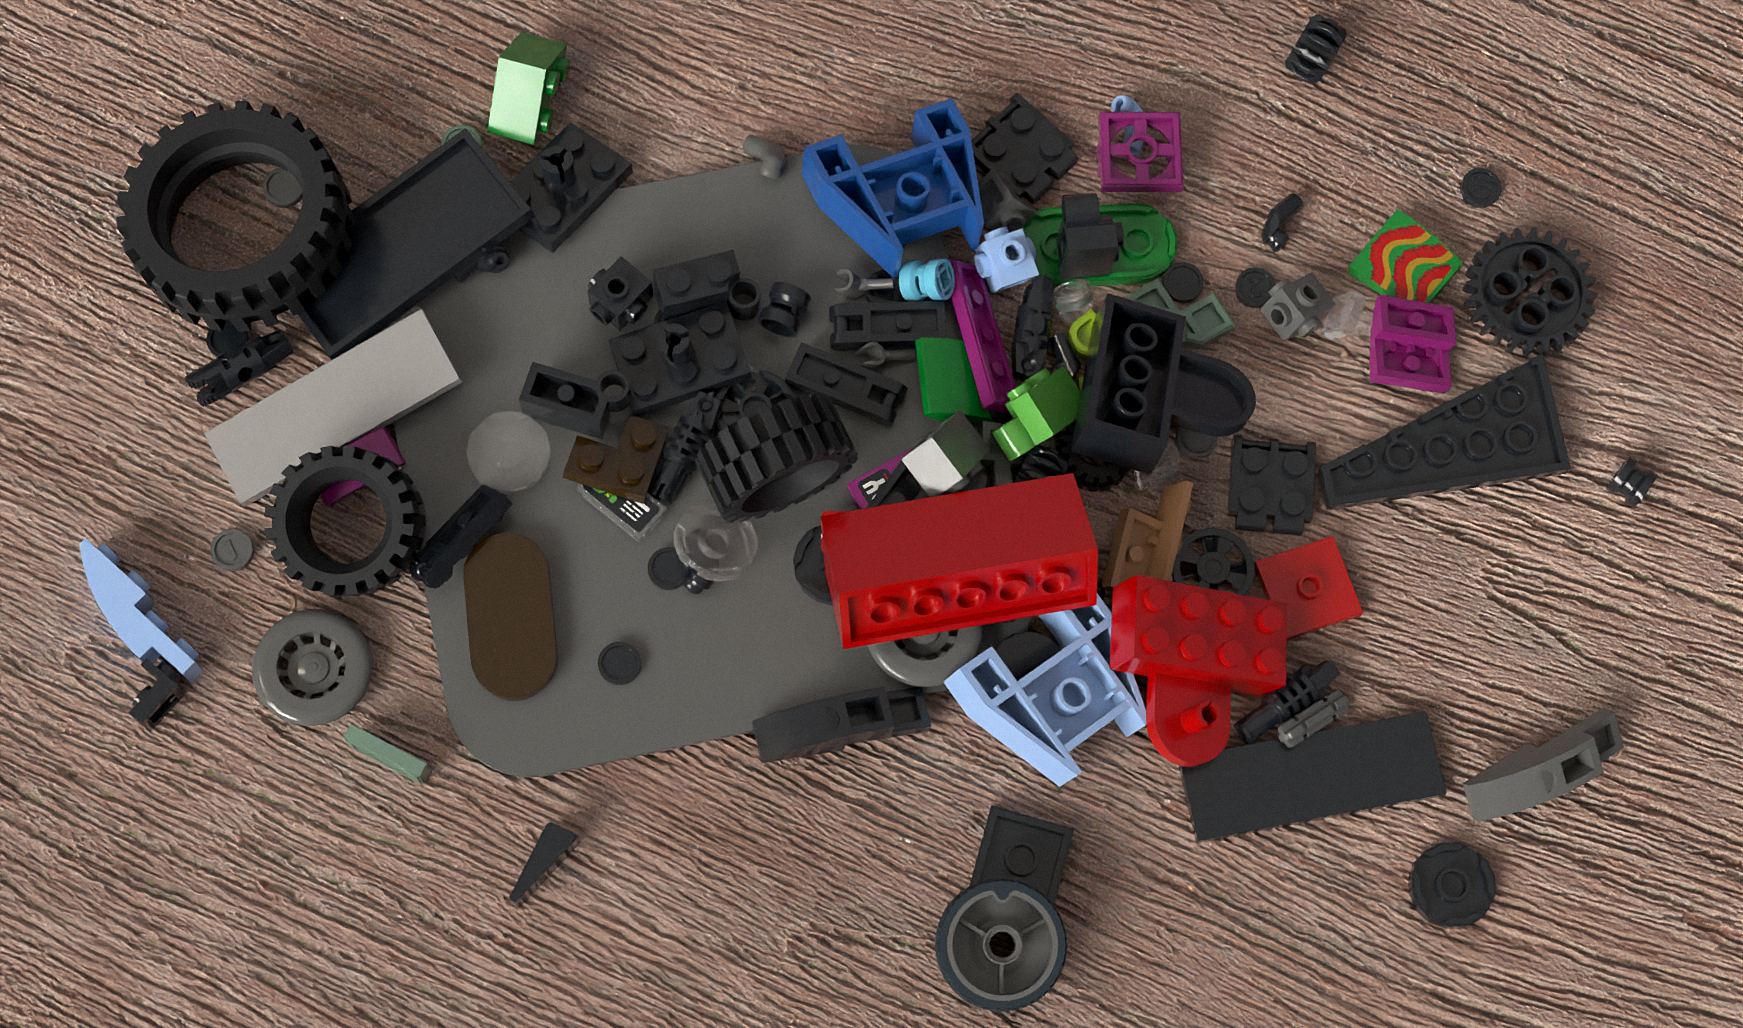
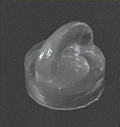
[1053,279,1094,323]

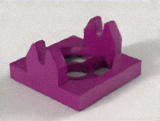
[1096,112,1184,192]

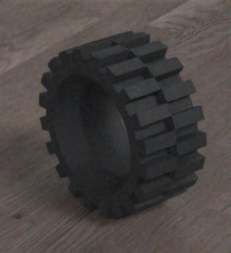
[695,393,858,523]
[264,445,426,596]

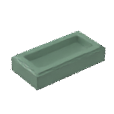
[344,724,432,785]

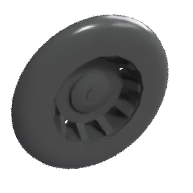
[252,609,373,726]
[868,625,984,687]

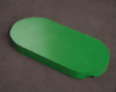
[1022,204,1178,288]

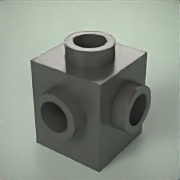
[1260,272,1336,341]

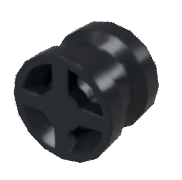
[1605,456,1658,508]

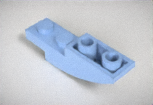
[79,538,203,683]

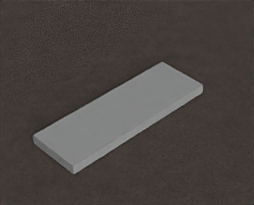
[204,309,463,507]

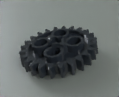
[1462,227,1598,357]

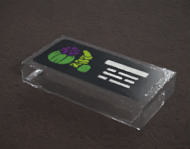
[575,483,667,543]

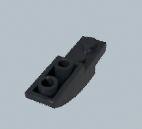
[752,687,931,763]

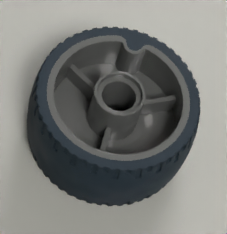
[935,878,1067,1012]

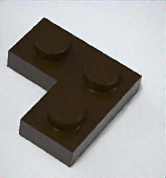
[563,414,669,504]

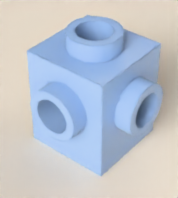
[974,226,1039,294]

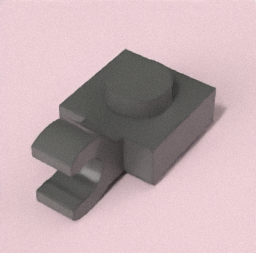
[978,421,1022,488]

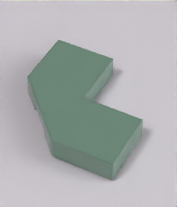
[1124,278,1236,349]

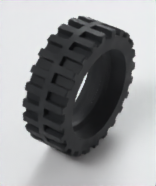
[116,101,354,332]

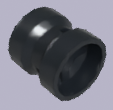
[758,282,811,338]

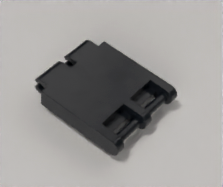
[972,93,1079,205]
[1227,434,1316,536]

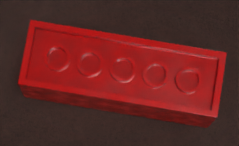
[820,473,1098,649]

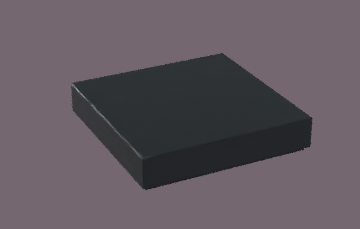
[969,805,1074,905]

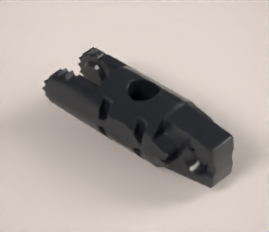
[1012,274,1054,380]
[185,329,293,407]

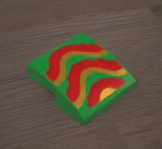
[1348,209,1463,303]

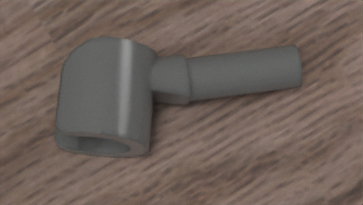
[835,269,896,300]
[855,342,916,370]

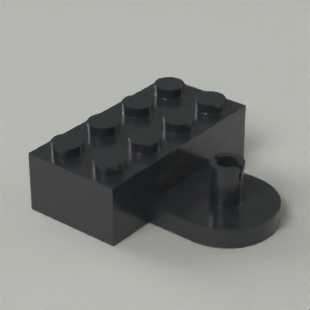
[1071,293,1256,475]

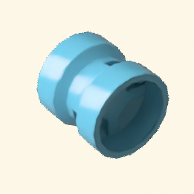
[899,259,955,302]

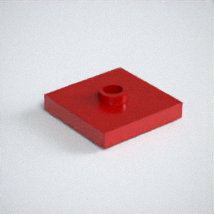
[1254,536,1363,640]

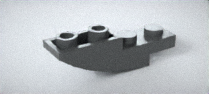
[1463,708,1624,822]

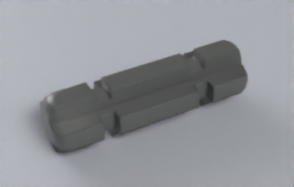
[1278,690,1350,747]

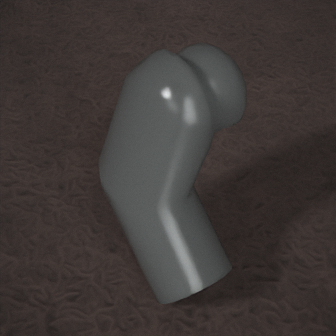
[743,135,787,180]

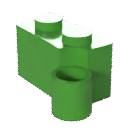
[992,366,1081,461]

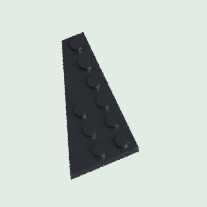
[1318,353,1571,510]

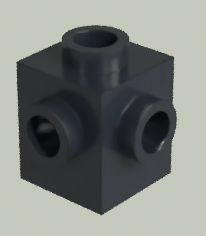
[587,256,654,331]

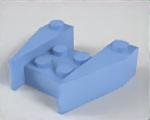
[944,594,1146,787]

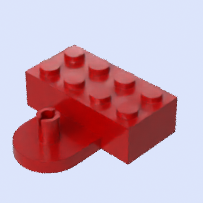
[1110,575,1287,767]

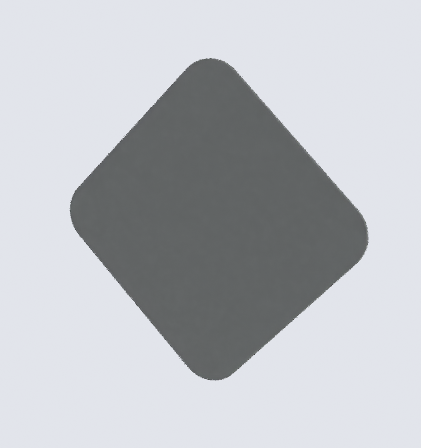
[377,145,1030,777]

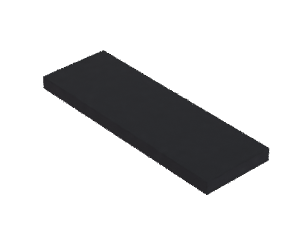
[1178,711,1447,843]

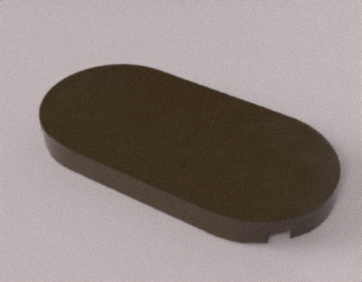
[463,532,558,701]

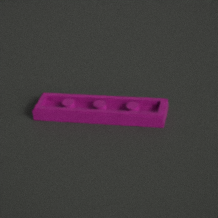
[950,260,1015,415]

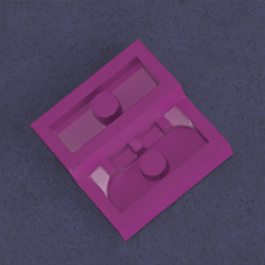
[1370,295,1456,394]

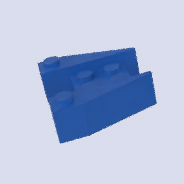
[801,98,984,278]

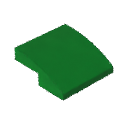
[915,337,995,424]

